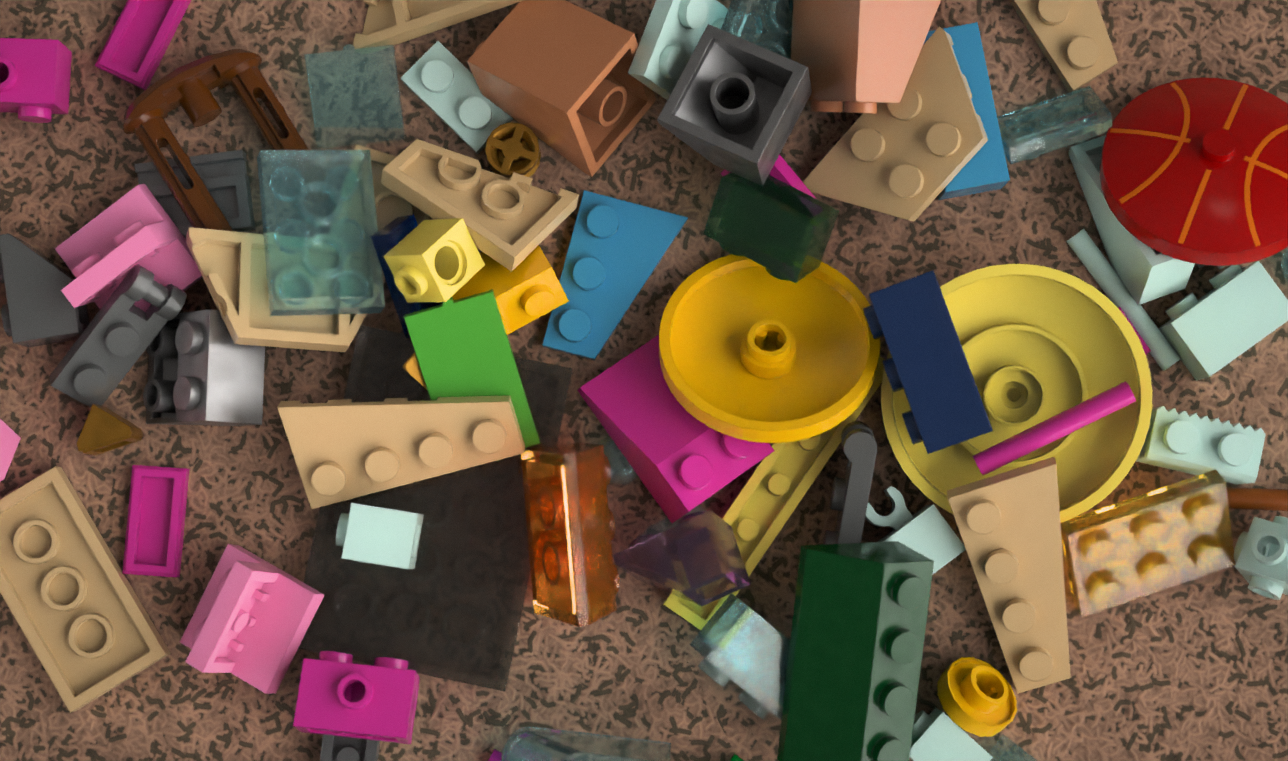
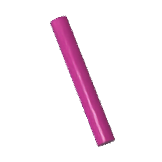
[973,381,1136,476]

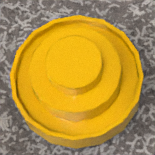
[937,657,1017,737]

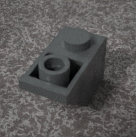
[0,233,90,348]

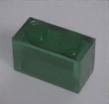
[703,172,839,283]

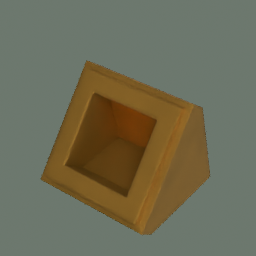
[77,404,144,456]

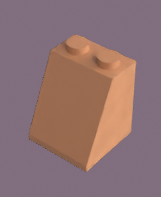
[467,0,656,177]
[791,0,941,113]

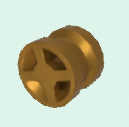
[485,122,541,178]

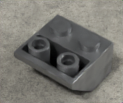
[143,309,265,426]

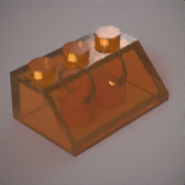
[521,443,620,627]

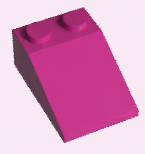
[577,335,775,523]

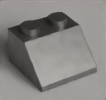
[657,24,812,186]

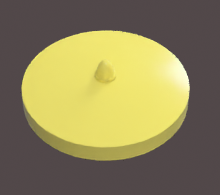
[881,264,1153,523]

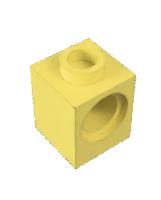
[384,218,485,303]

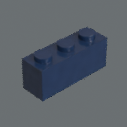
[863,270,993,454]

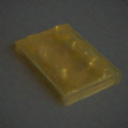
[1060,469,1235,618]

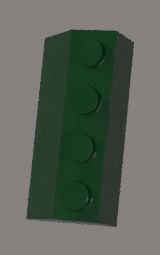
[777,541,934,761]

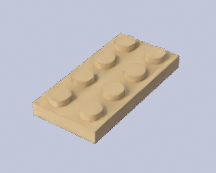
[0,466,171,713]

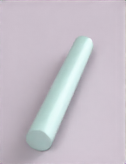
[1066,229,1181,371]

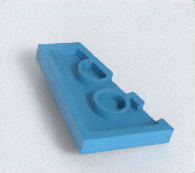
[542,190,688,360]

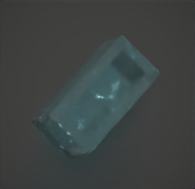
[690,593,790,720]

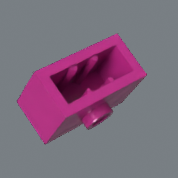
[0,38,72,123]
[293,651,420,744]

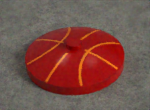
[1100,78,1288,266]

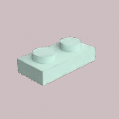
[401,41,513,154]

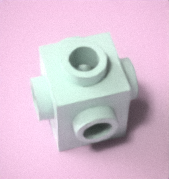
[1234,516,1288,600]

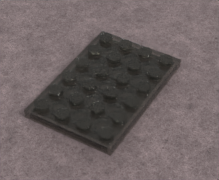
[298,325,573,691]

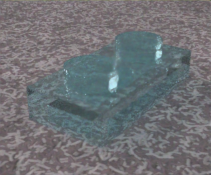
[997,86,1113,165]

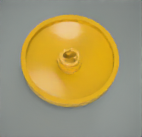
[659,250,880,443]

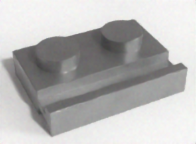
[135,149,255,238]

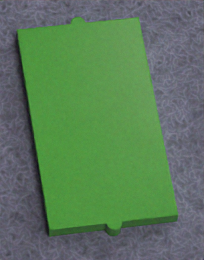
[404,289,540,461]

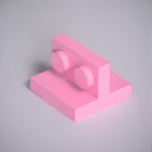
[55,184,202,312]
[180,544,324,694]

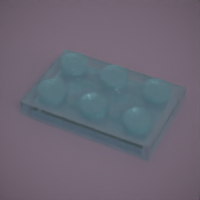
[257,150,385,316]

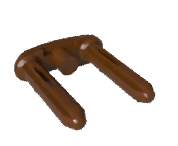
[123,49,330,231]

